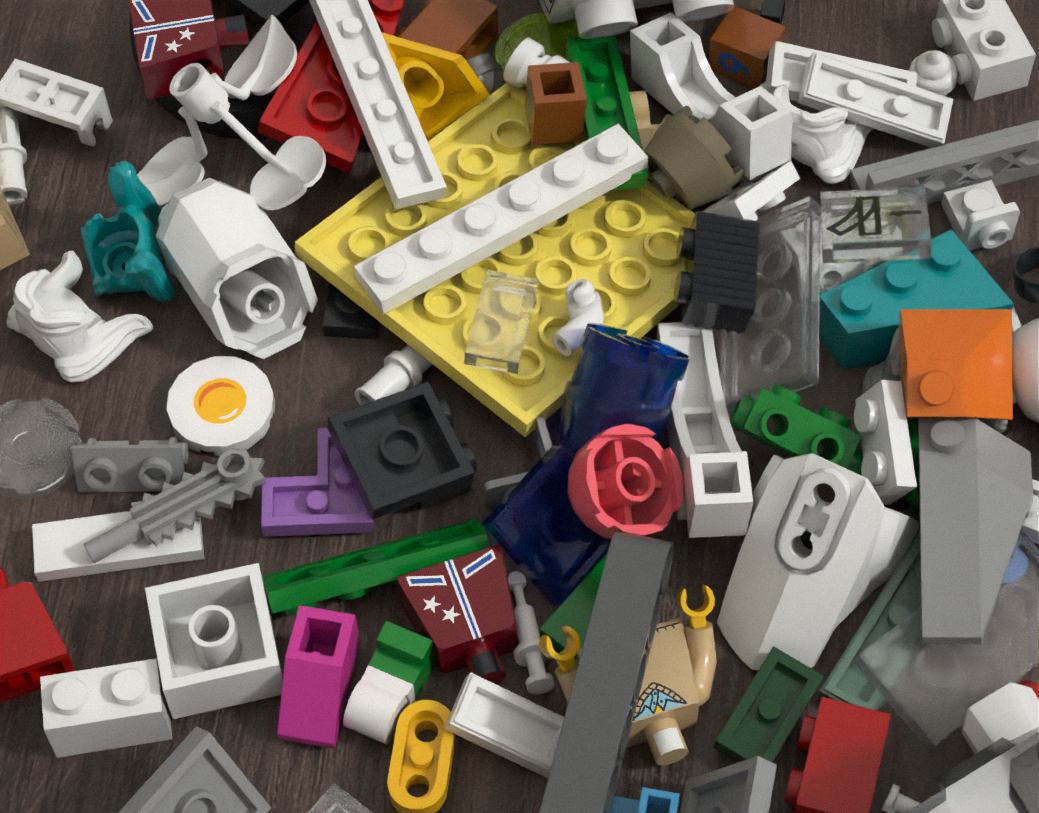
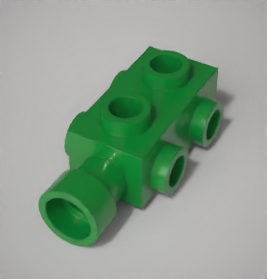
[730,384,863,476]

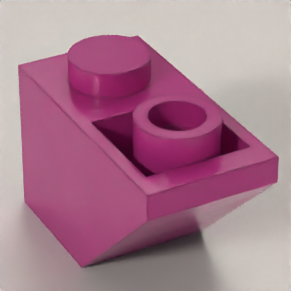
[277,605,361,749]

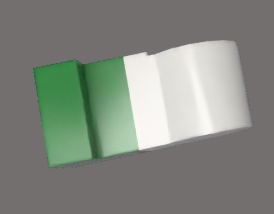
[343,621,435,745]

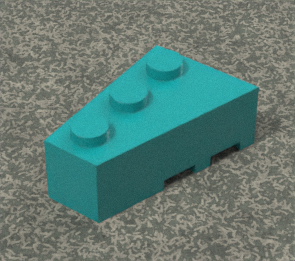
[814,229,1014,369]

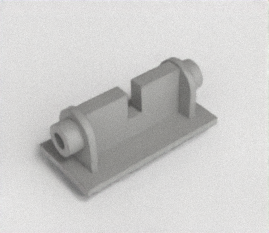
[71,437,189,492]

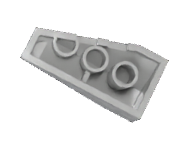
[918,418,1033,644]

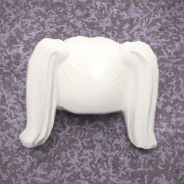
[760,81,874,184]
[6,251,153,383]

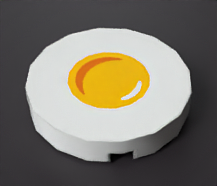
[167,356,275,456]

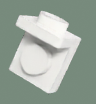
[941,180,1020,251]

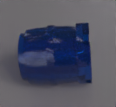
[557,323,690,453]

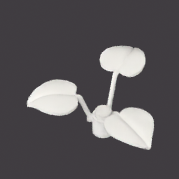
[137,15,326,210]

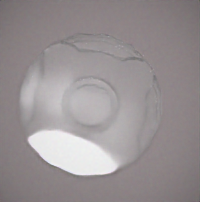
[0,397,83,499]

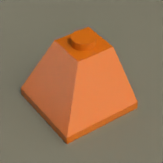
[899,309,1013,420]

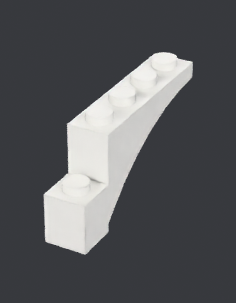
[657,322,753,538]

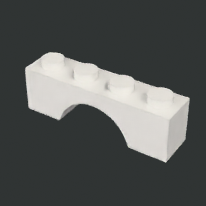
[630,13,793,180]

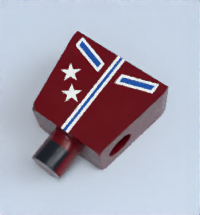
[129,0,249,100]
[397,544,517,685]

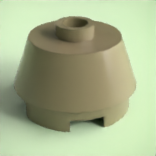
[644,105,745,210]

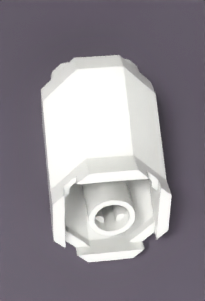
[155,178,318,359]

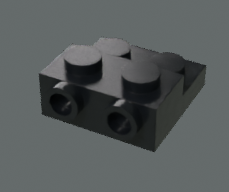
[327,382,477,520]

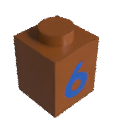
[709,6,786,89]
[525,62,587,145]

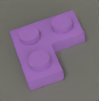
[261,428,374,537]

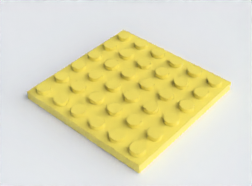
[295,82,695,437]

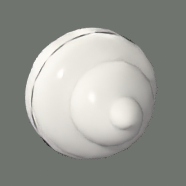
[909,50,959,96]

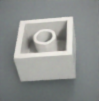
[145,563,283,719]

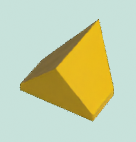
[381,32,490,141]

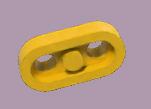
[387,700,456,813]

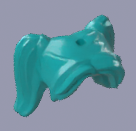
[81,161,176,303]

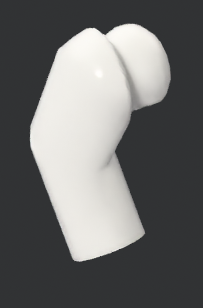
[551,279,604,356]

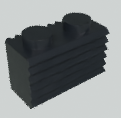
[674,211,759,334]

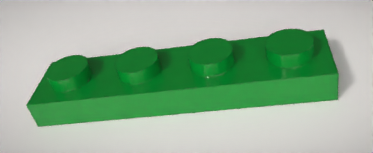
[565,35,649,190]
[262,518,490,615]

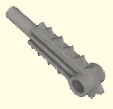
[83,448,266,563]

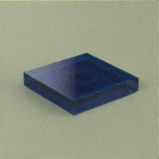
[482,445,611,605]

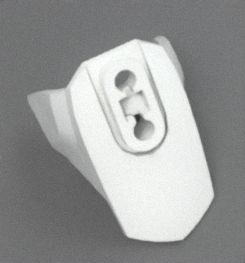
[717,453,919,671]

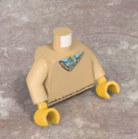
[539,584,717,766]

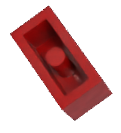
[784,697,891,813]

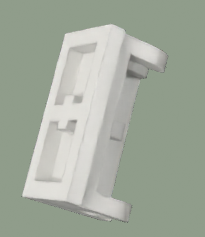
[0,59,113,147]

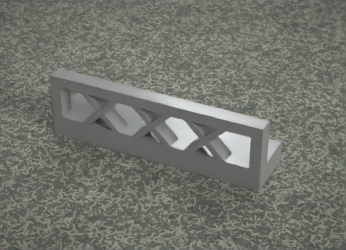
[849,120,1039,216]

